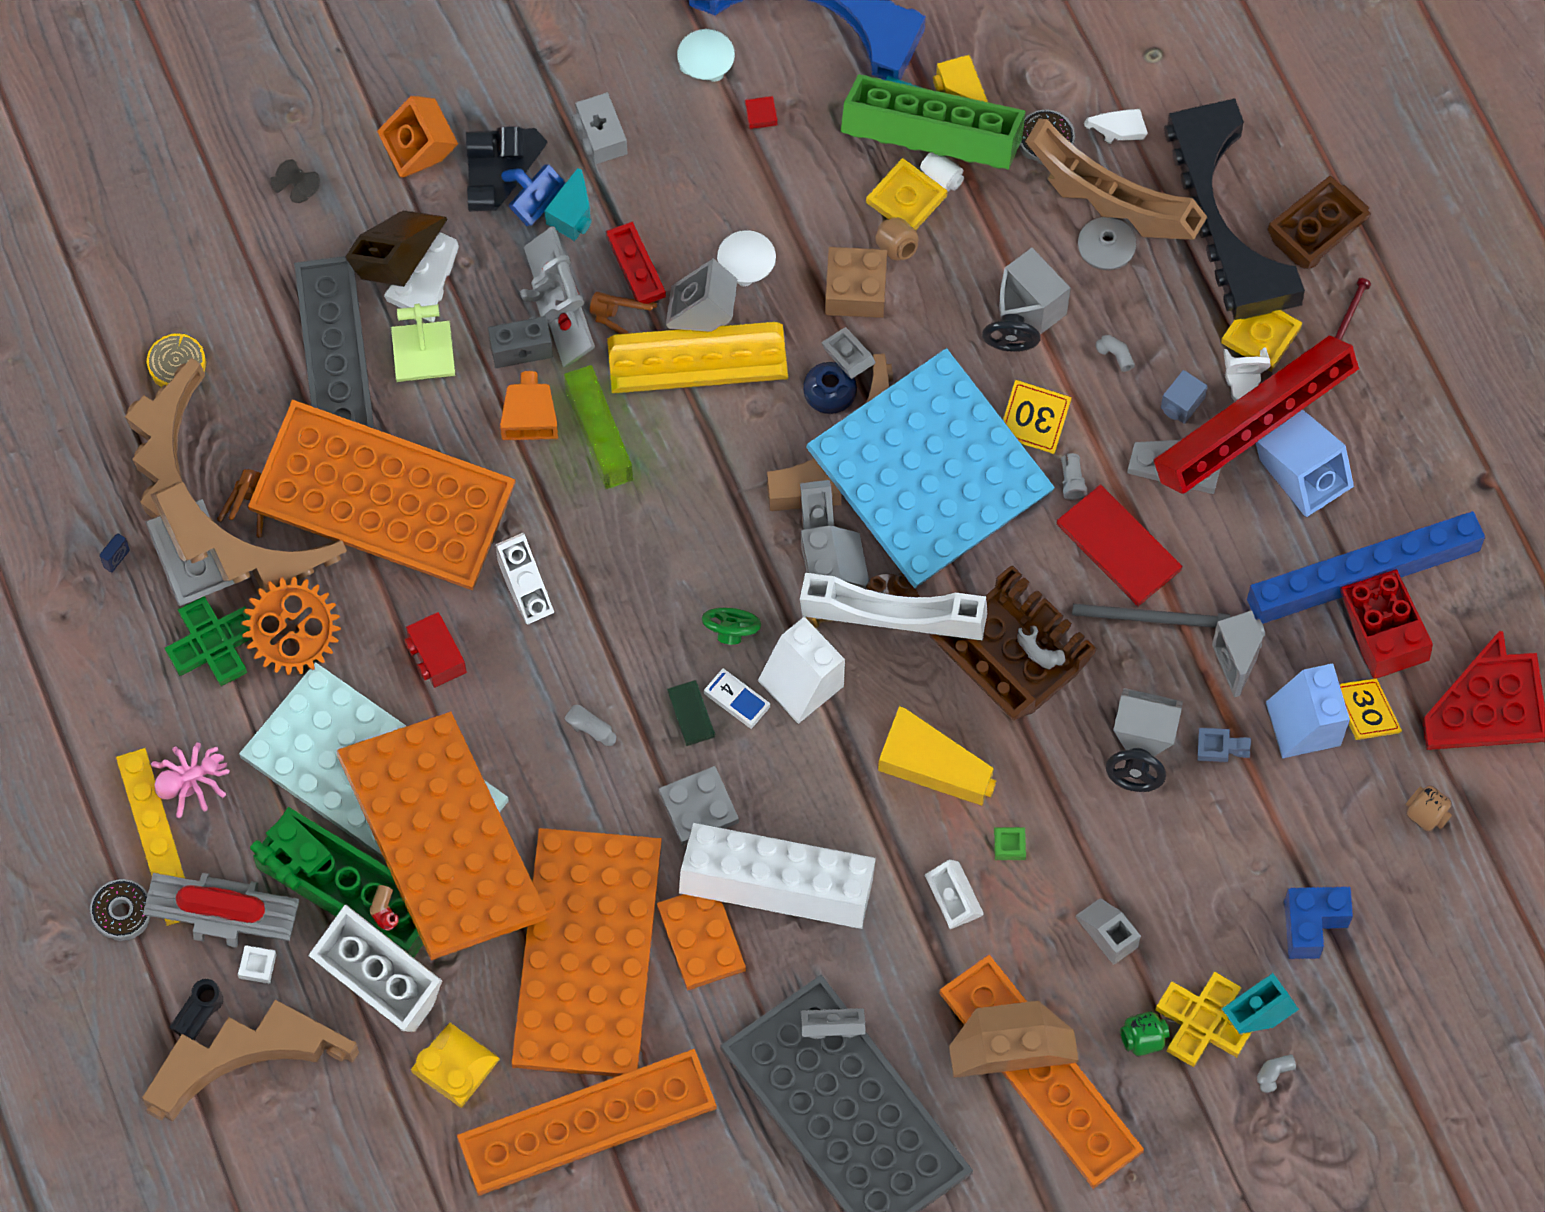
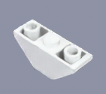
[495,533,554,625]

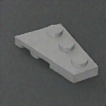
[1127,440,1221,494]

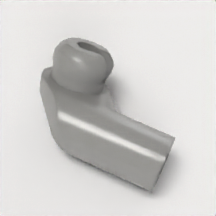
[1095,335,1135,372]
[1257,1054,1296,1093]

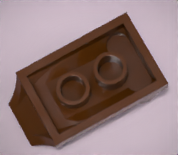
[1267,175,1371,269]

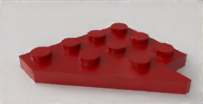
[1423,631,1545,750]

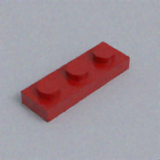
[606,221,666,304]

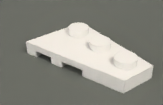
[384,232,459,323]

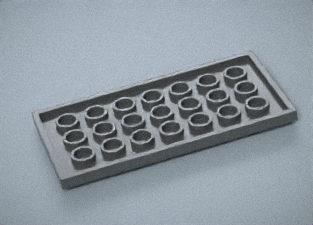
[720,975,973,1212]

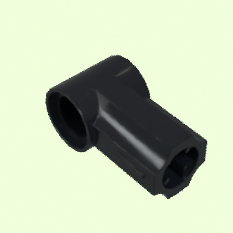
[169,979,223,1040]

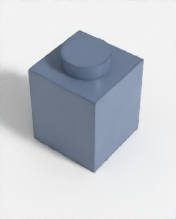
[1161,370,1208,424]

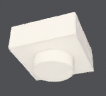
[238,946,276,984]

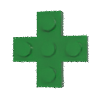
[165,596,251,687]

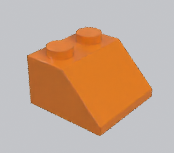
[377,96,458,177]

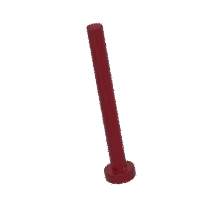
[1335,278,1371,340]

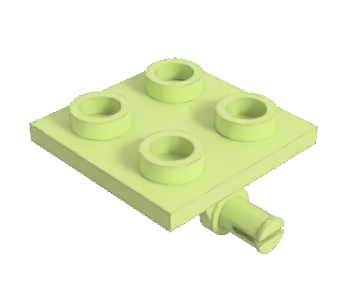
[391,303,455,382]

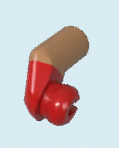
[370,885,399,930]

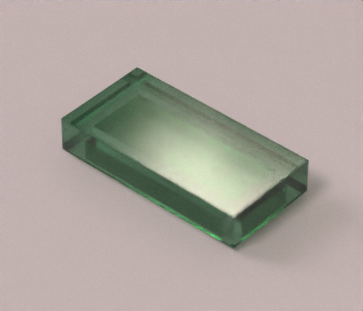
[667,680,715,746]

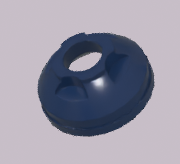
[803,362,857,414]

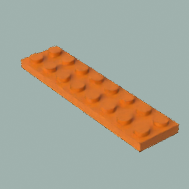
[939,954,1144,1189]
[457,1048,717,1196]

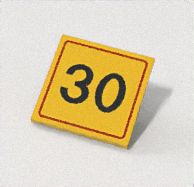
[1003,380,1072,454]
[1339,678,1402,740]

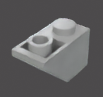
[1076,898,1141,965]

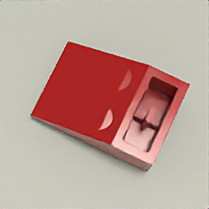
[1341,569,1433,679]

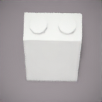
[758,617,845,724]

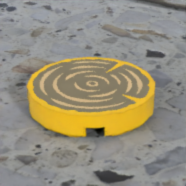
[146,333,206,387]

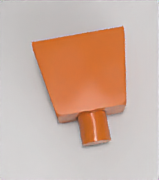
[500,371,558,440]

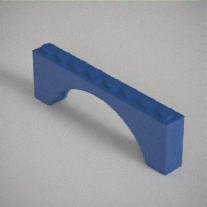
[689,0,926,80]

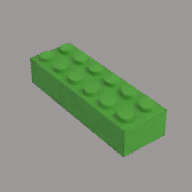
[841,74,1026,169]

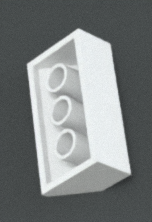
[308,905,442,1032]

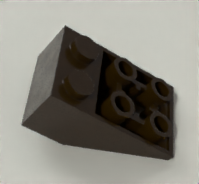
[345,210,448,287]

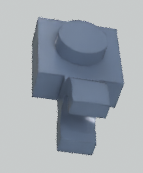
[1197,728,1251,762]

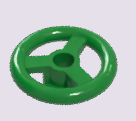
[701,608,762,645]

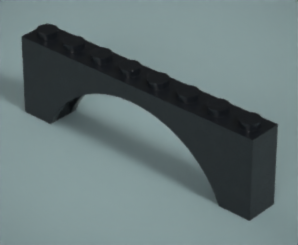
[1164,98,1305,320]

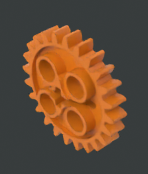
[241,577,341,675]

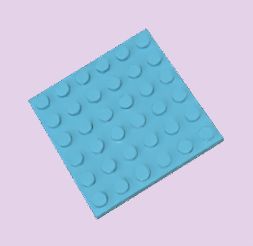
[806,348,1055,589]

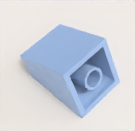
[1256,410,1354,517]
[1266,663,1350,759]

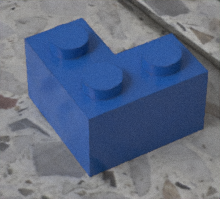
[1284,887,1353,959]

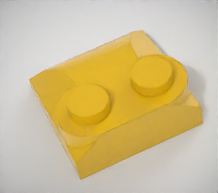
[411,1023,500,1108]

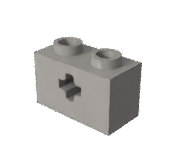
[572,93,628,164]

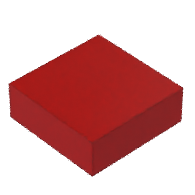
[745,96,778,129]

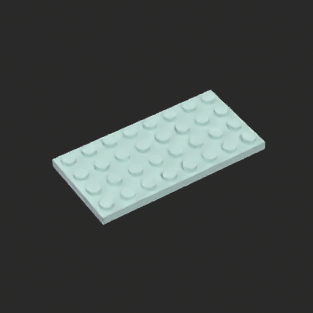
[239,662,509,860]

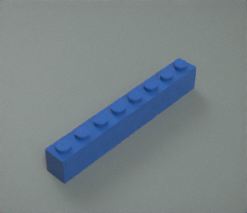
[1247,511,1485,624]

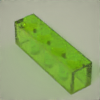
[564,365,633,490]

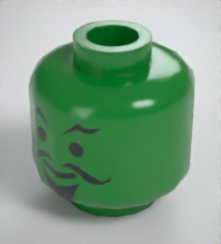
[1120,1011,1169,1056]

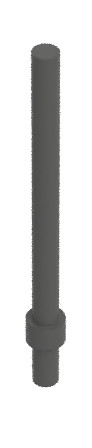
[1072,603,1230,628]

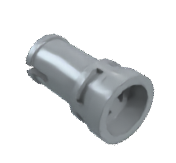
[1061,453,1087,500]

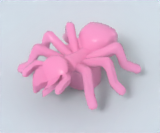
[151,742,230,818]

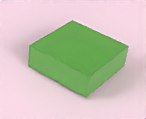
[994,827,1026,860]

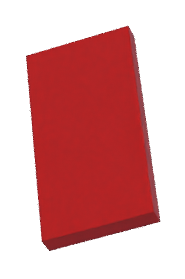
[1056,484,1183,607]

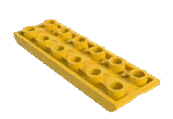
[607,322,788,393]

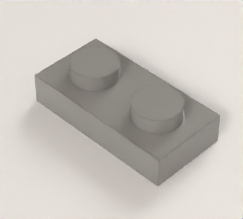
[821,327,876,379]
[800,480,834,530]
[801,1008,865,1039]

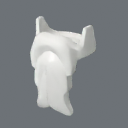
[1223,348,1271,401]

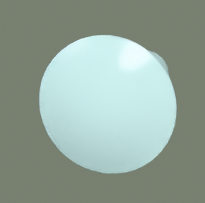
[677,29,735,82]

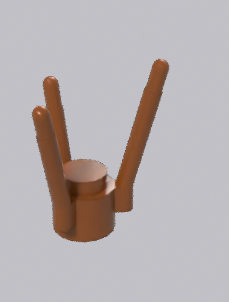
[589,291,658,334]
[217,469,264,538]

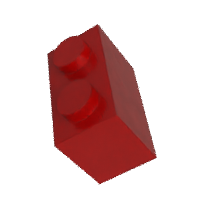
[404,612,467,688]

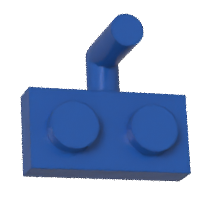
[502,164,566,226]

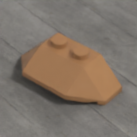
[949,1001,1079,1078]

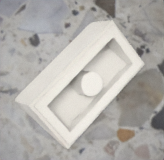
[925,860,984,929]

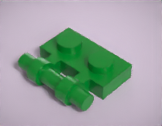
[250,812,332,890]

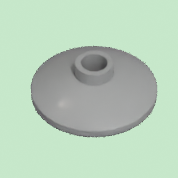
[1078,217,1136,270]

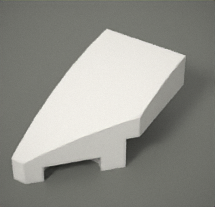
[1084,109,1148,144]

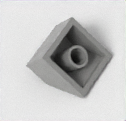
[666,258,737,332]
[801,526,869,589]
[1212,610,1265,698]

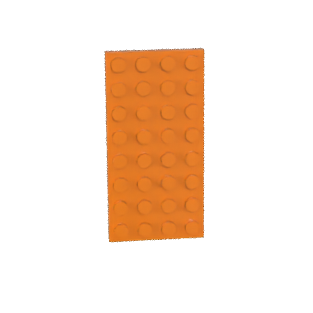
[248,399,516,591]
[337,712,547,960]
[512,828,662,1077]

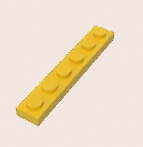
[116,748,185,926]

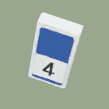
[704,668,770,729]

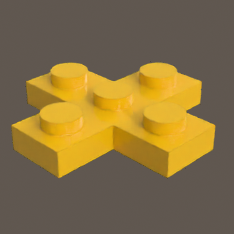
[1155,972,1252,1067]

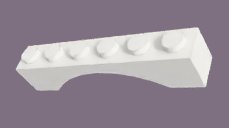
[800,573,987,640]

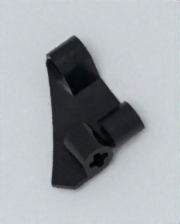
[466,126,548,212]

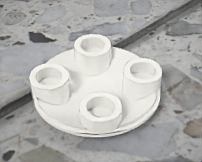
[717,230,776,286]

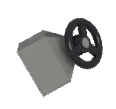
[982,248,1071,352]
[1106,688,1183,792]

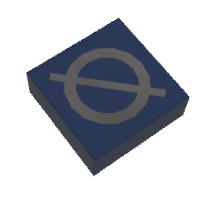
[99,533,130,573]

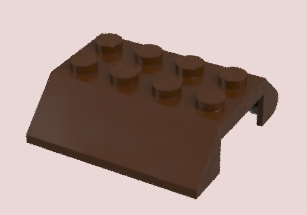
[929,566,1097,720]

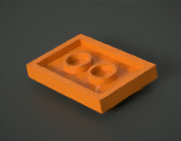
[657,894,746,991]

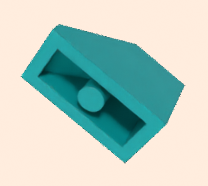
[545,168,592,241]
[1222,973,1299,1034]

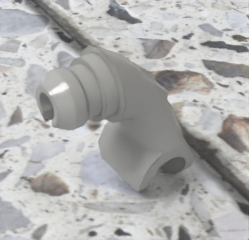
[1017,626,1065,669]
[564,705,616,746]

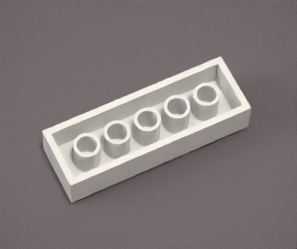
[679,823,876,929]

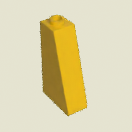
[878,706,997,806]

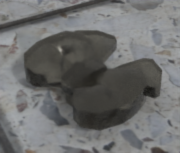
[271,159,320,203]

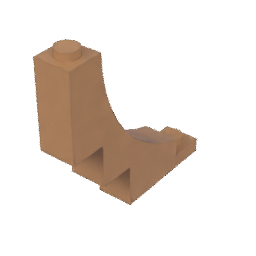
[142,1000,359,1122]

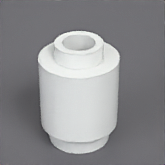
[920,152,964,192]

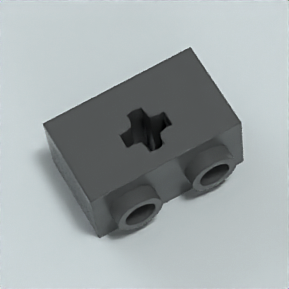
[488,316,553,369]

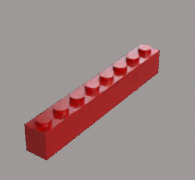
[1153,335,1359,494]

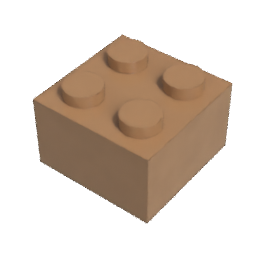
[825,247,887,318]

